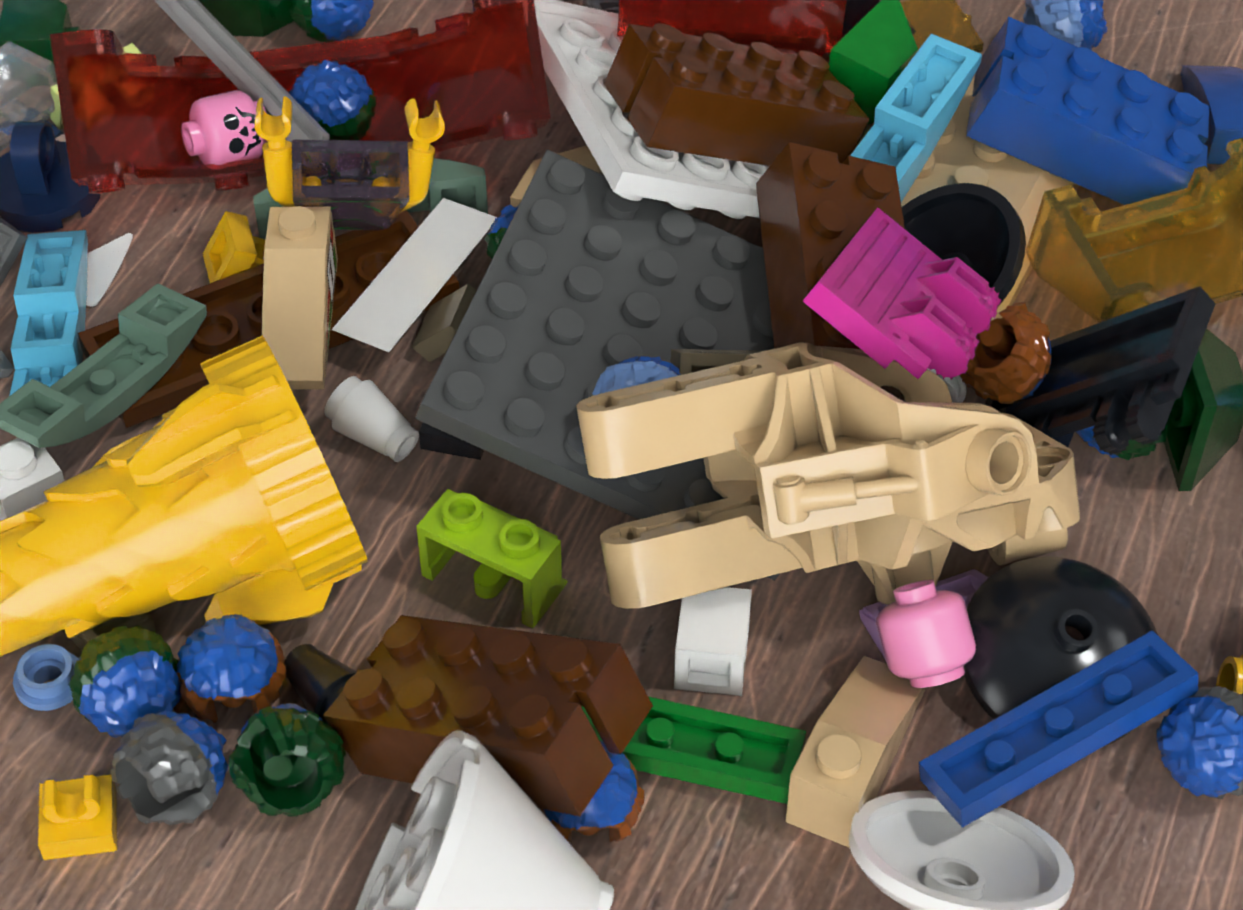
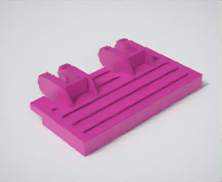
[803,207,1001,380]

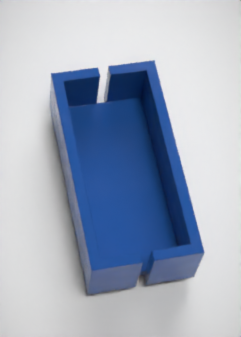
[966,17,1210,225]

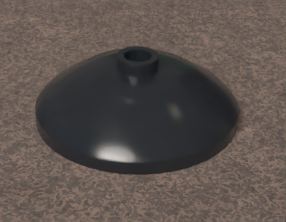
[902,183,1026,307]
[963,557,1158,747]

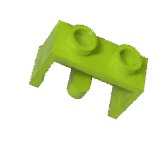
[416,488,568,629]

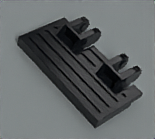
[985,286,1216,455]

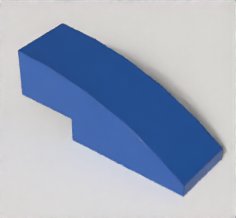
[1180,65,1243,165]

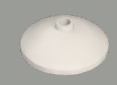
[849,791,1074,910]

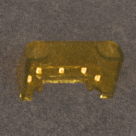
[1026,138,1243,323]

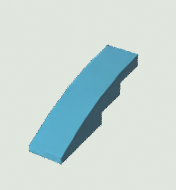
[850,33,982,202]
[9,230,88,396]

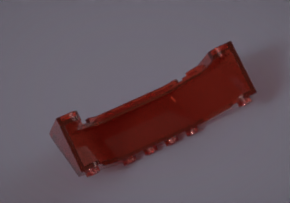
[50,0,551,194]

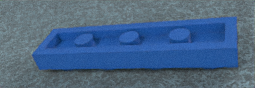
[918,630,1198,828]

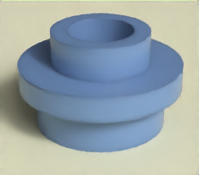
[13,644,79,711]

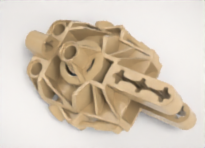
[576,342,1081,609]

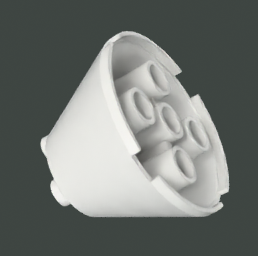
[355,730,614,910]

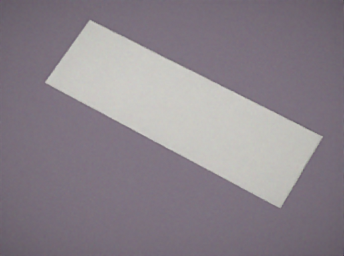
[332,198,497,352]

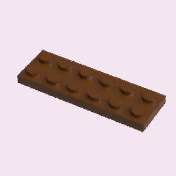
[77,210,459,428]

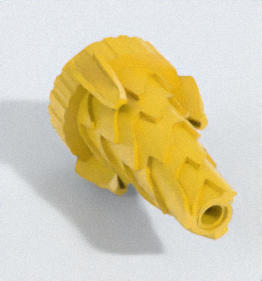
[0,335,368,657]

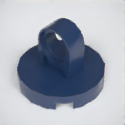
[0,121,101,233]

